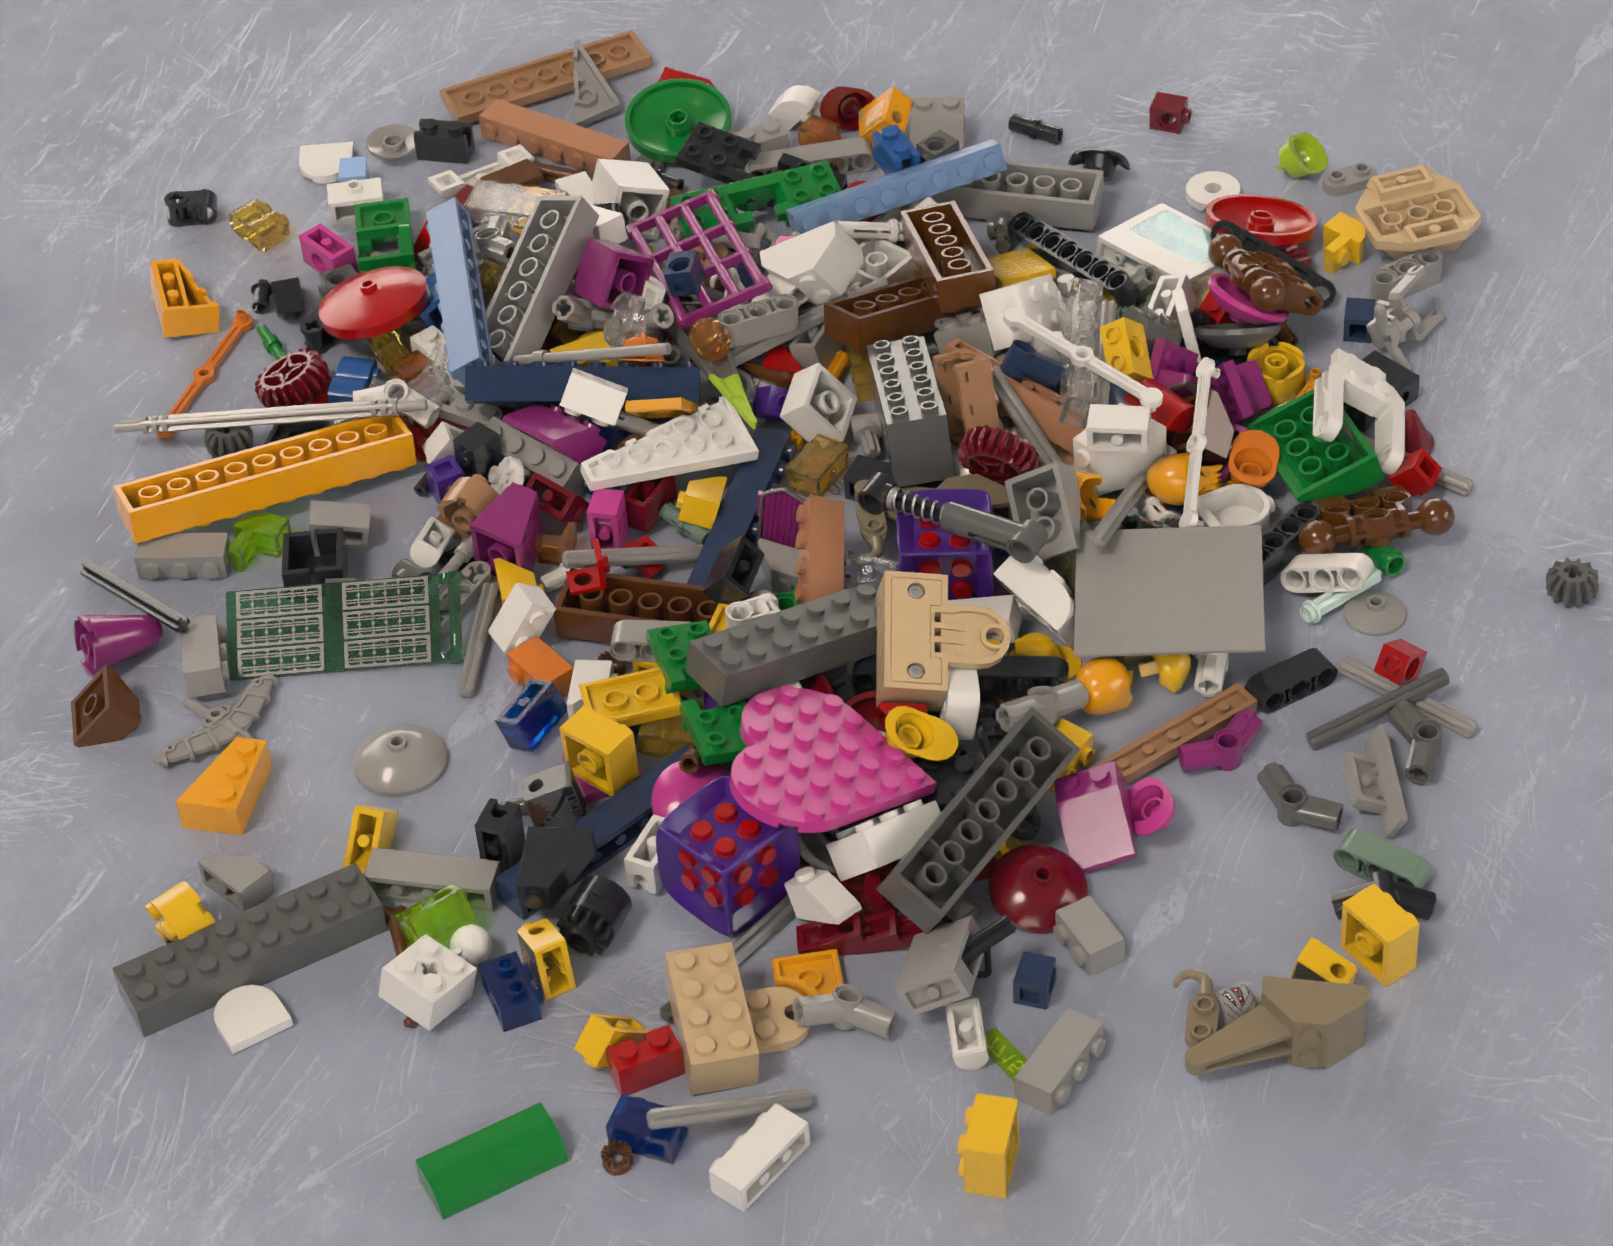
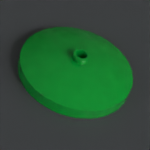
[624,78,732,163]

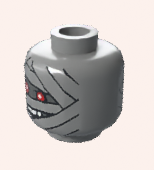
[1214,984,1261,1028]

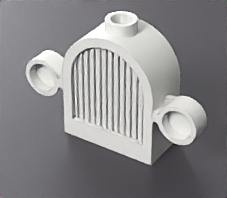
[1196,484,1275,535]

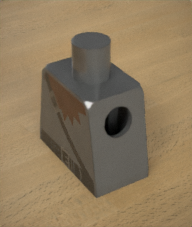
[508,762,587,828]

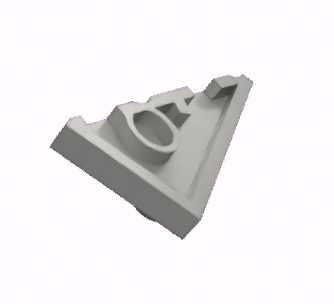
[573,40,622,127]

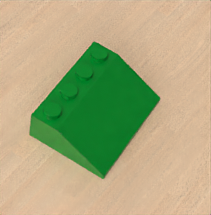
[1247,389,1385,502]

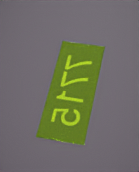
[985,1027,1027,1082]

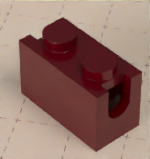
[525,471,590,532]

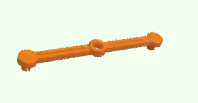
[155,309,254,439]

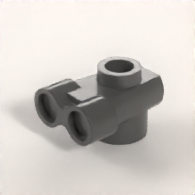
[986,211,1013,253]

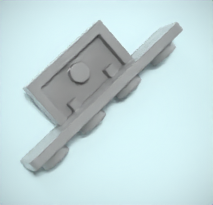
[1341,724,1408,839]

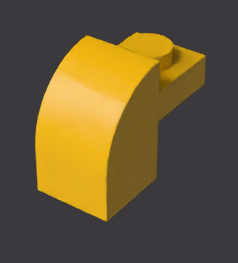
[1323,212,1365,274]

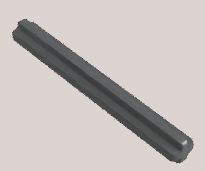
[1306,668,1450,749]

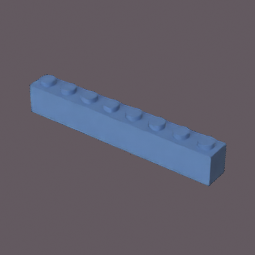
[785,139,1007,234]
[426,197,494,387]

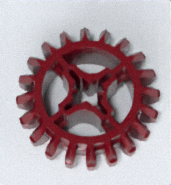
[255,348,330,408]
[958,426,1040,486]

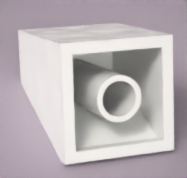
[592,159,670,240]
[1073,402,1167,496]

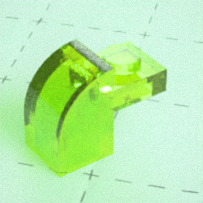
[228,513,292,572]

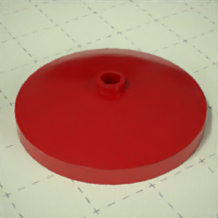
[1205,194,1317,246]
[319,266,430,339]

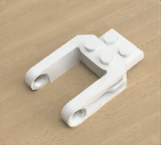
[1313,348,1405,475]

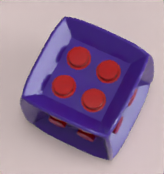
[897,489,995,600]
[656,776,801,937]

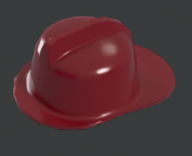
[820,86,876,131]

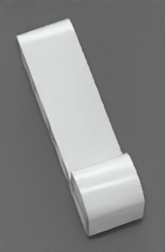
[940,667,980,740]

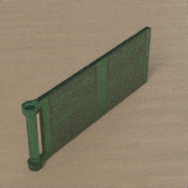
[226,571,466,681]

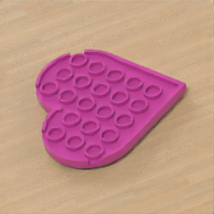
[729,685,937,833]

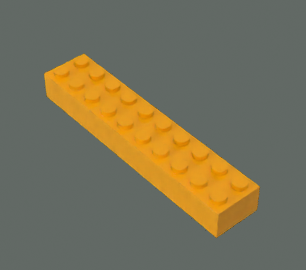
[113,415,417,544]

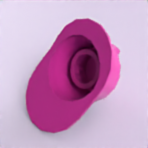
[1129,777,1175,836]

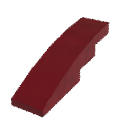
[796,909,935,956]

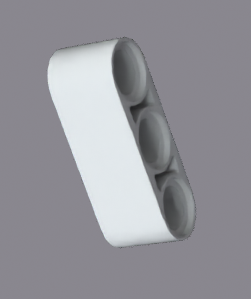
[1280,553,1374,593]

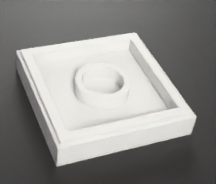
[1172,288,1201,363]

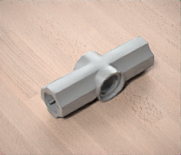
[996,680,1089,732]

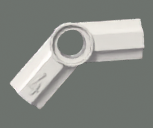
[353,379,441,429]
[1191,653,1229,697]

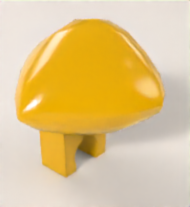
[1138,654,1191,693]

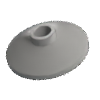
[366,124,416,159]
[1344,590,1406,636]

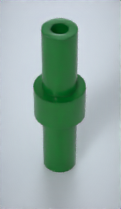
[257,324,286,360]

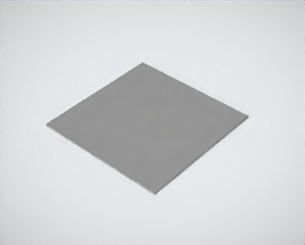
[1074,525,1266,657]

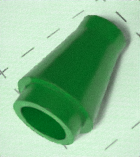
[1362,545,1406,577]

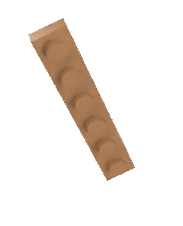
[1088,683,1258,784]

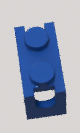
[872,124,920,175]

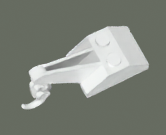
[709,221,864,349]

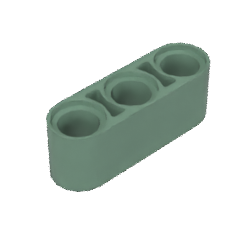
[1333,828,1434,889]

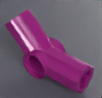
[1177,708,1263,772]

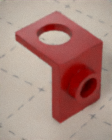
[566,539,610,595]

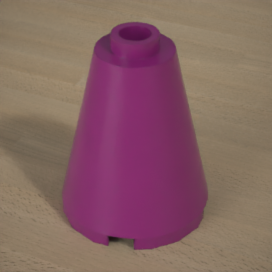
[74,615,163,676]

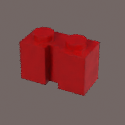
[605,1024,685,1098]

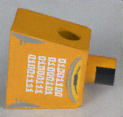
[859,86,913,147]

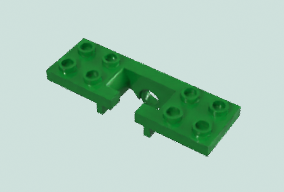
[670,161,841,239]
[354,198,416,273]
[646,620,747,766]

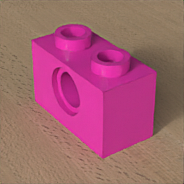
[299,223,359,273]
[587,489,629,549]

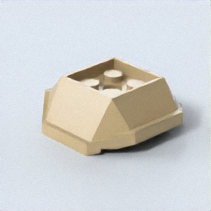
[1354,165,1481,260]

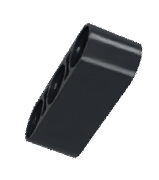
[1244,648,1338,714]

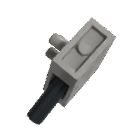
[895,915,1016,1016]

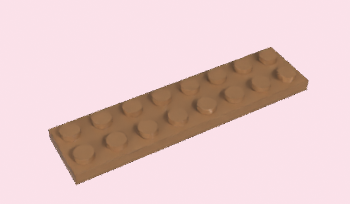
[439,30,653,123]

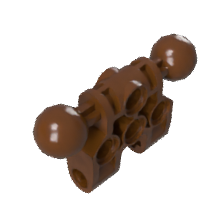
[1208,233,1324,316]
[1298,484,1455,554]

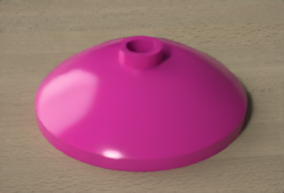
[1208,274,1289,325]
[651,761,731,818]

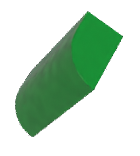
[415,1102,569,1220]

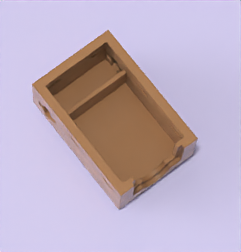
[932,348,1003,447]

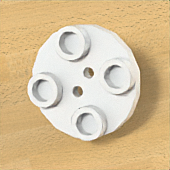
[488,456,531,495]

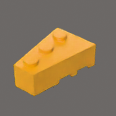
[150,258,219,337]
[176,737,273,835]

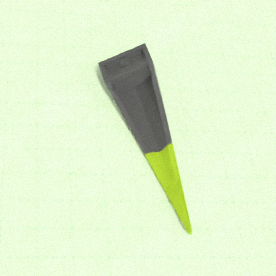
[662,301,757,430]

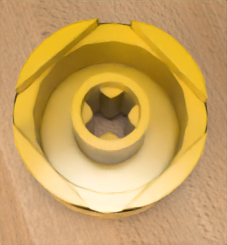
[1247,342,1305,409]
[144,881,216,942]

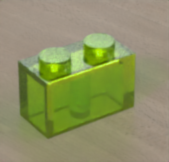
[395,884,478,947]

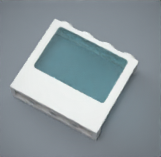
[1096,203,1220,291]

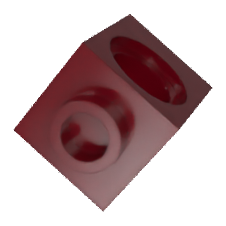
[1149,92,1192,134]

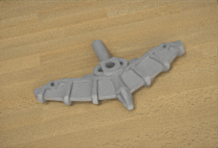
[153,672,278,767]

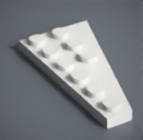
[580,396,759,491]

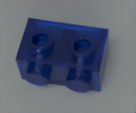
[495,678,567,752]
[479,951,544,1032]

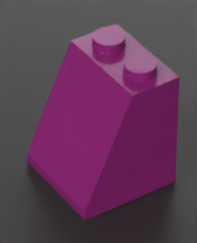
[572,237,655,314]
[470,482,543,576]

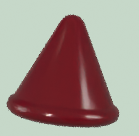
[1405,409,1435,454]

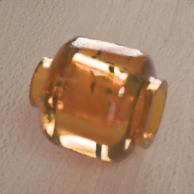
[688,318,731,361]

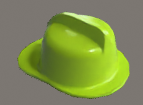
[1276,133,1328,178]

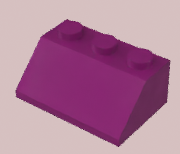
[502,403,608,465]

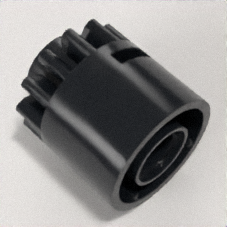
[556,875,632,957]

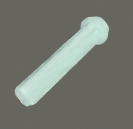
[1299,566,1382,623]

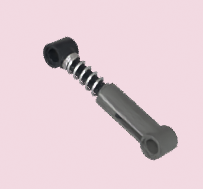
[857,472,1048,563]

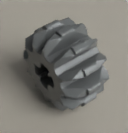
[204,426,254,459]
[1546,557,1599,608]

